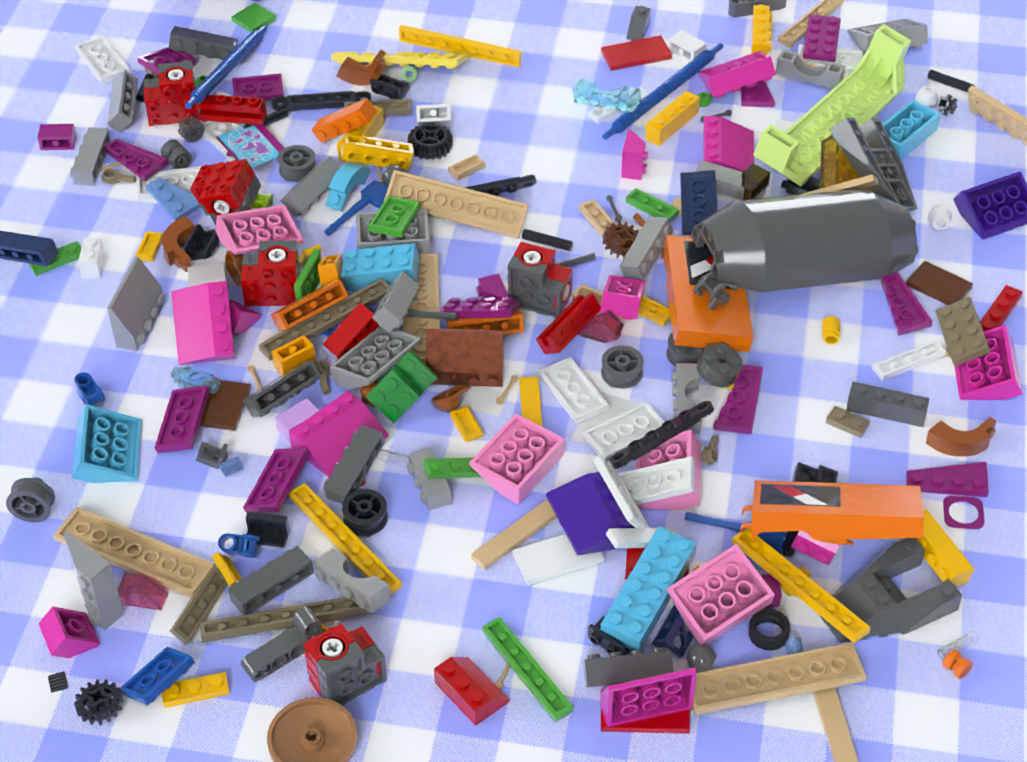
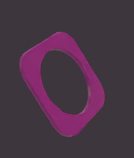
[943,496,985,529]

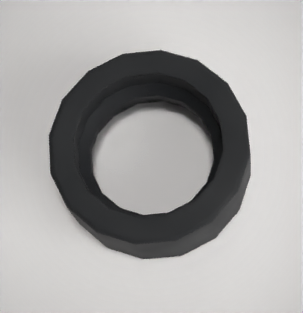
[749,608,790,651]

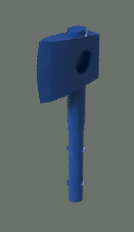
[324,180,389,236]
[684,512,787,554]

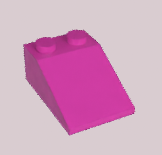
[600,275,645,320]

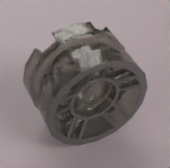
[177,116,205,143]

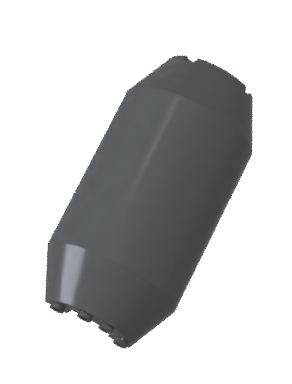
[690,189,919,292]

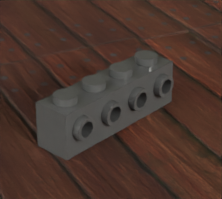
[169,26,238,61]
[242,359,321,418]
[846,381,930,427]
[323,425,385,504]
[228,545,314,615]
[583,647,674,687]

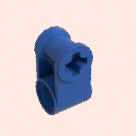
[74,372,105,405]
[218,533,260,558]

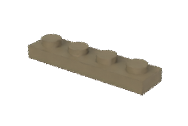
[344,99,412,116]
[169,566,228,645]

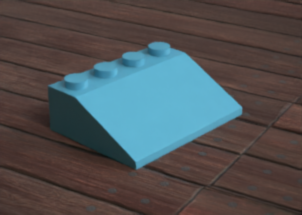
[72,404,142,483]

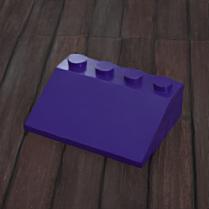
[953,171,1027,240]
[546,472,635,555]

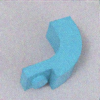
[325,162,371,212]

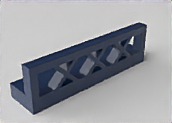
[652,604,694,658]

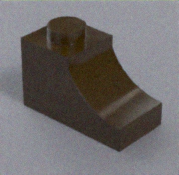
[741,164,770,200]

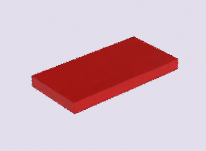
[600,35,672,71]
[600,690,690,734]

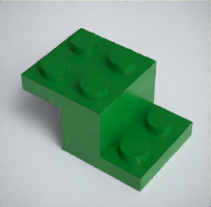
[366,350,438,423]

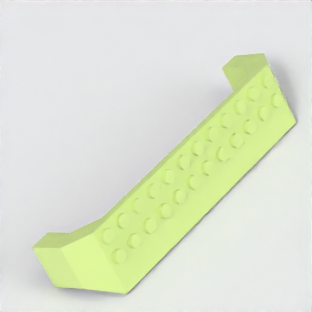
[754,24,911,187]

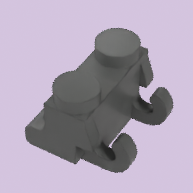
[693,272,730,310]

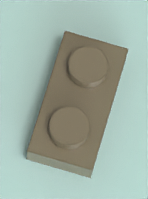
[825,406,870,438]

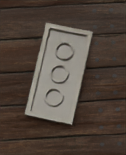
[935,296,991,367]

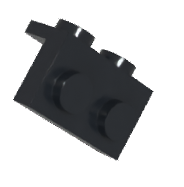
[370,74,410,100]
[781,177,824,195]
[183,224,219,260]
[246,511,290,548]
[587,616,630,656]

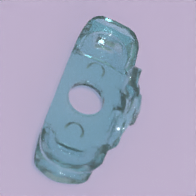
[171,366,221,394]

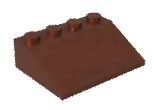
[426,328,504,387]

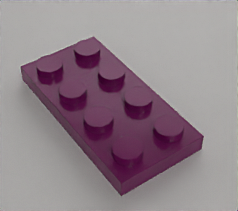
[803,14,841,62]
[438,297,520,318]
[154,386,210,453]
[243,447,310,513]

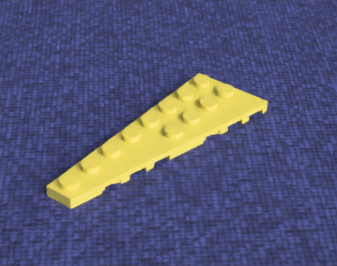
[331,52,469,69]

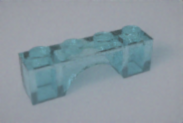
[572,78,642,113]

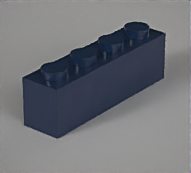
[0,230,59,266]

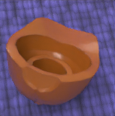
[225,251,243,286]
[431,385,471,413]

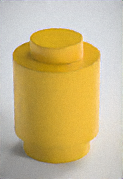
[822,316,841,345]

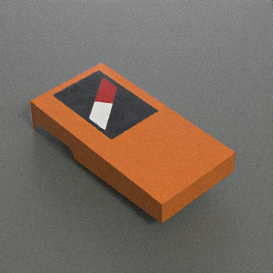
[661,235,754,352]
[740,480,924,545]

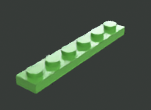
[482,617,573,722]

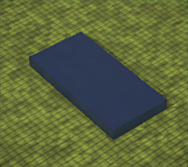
[680,170,717,235]

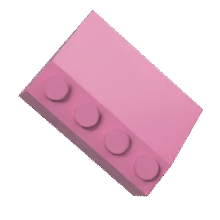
[215,204,304,255]
[469,414,565,505]
[636,430,701,510]
[666,544,775,645]

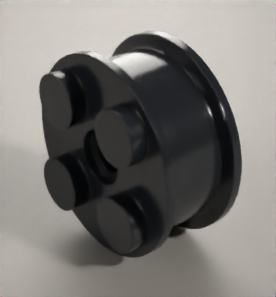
[342,489,388,537]

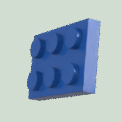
[120,647,195,706]

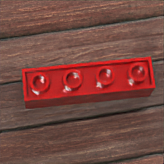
[195,95,267,125]
[536,294,601,354]

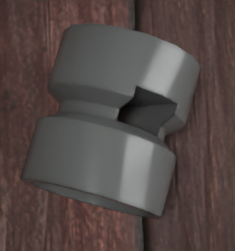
[161,139,192,169]

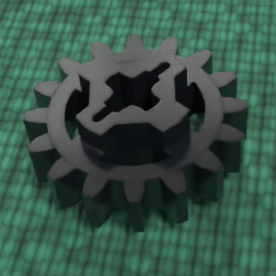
[74,679,124,725]

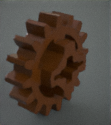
[602,221,639,259]

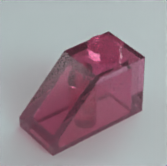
[578,310,624,343]
[118,573,168,611]

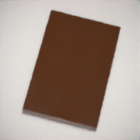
[906,261,973,305]
[200,379,251,431]

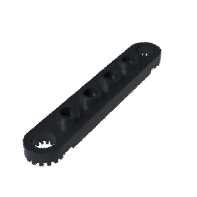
[271,90,371,111]
[463,174,537,196]
[609,401,714,469]

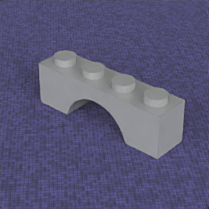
[776,49,845,90]
[672,363,702,434]
[314,549,391,613]

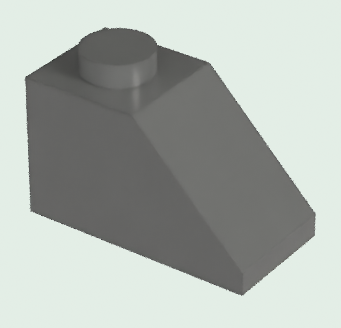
[626,5,651,41]

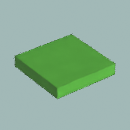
[231,2,276,32]

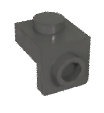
[195,442,229,469]

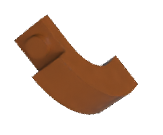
[336,49,387,86]
[162,216,195,273]
[926,417,997,457]

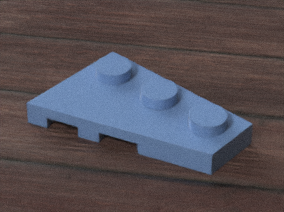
[146,177,201,221]

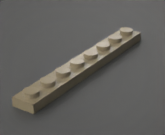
[258,278,390,361]
[200,597,370,643]

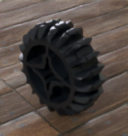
[407,122,453,161]

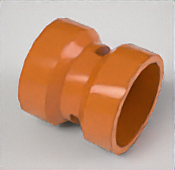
[942,649,973,680]

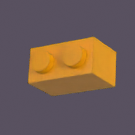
[317,254,343,287]
[272,335,316,375]

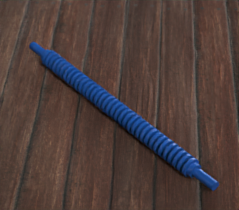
[185,26,267,109]
[602,43,724,140]

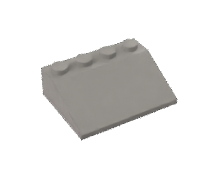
[848,18,928,53]
[356,209,430,254]
[107,256,165,351]
[330,326,422,390]
[64,530,124,630]

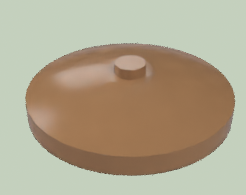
[267,697,358,762]

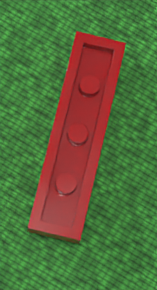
[980,285,1023,331]

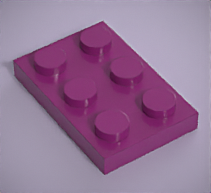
[137,47,196,76]
[232,73,284,101]

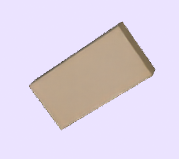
[448,154,486,181]

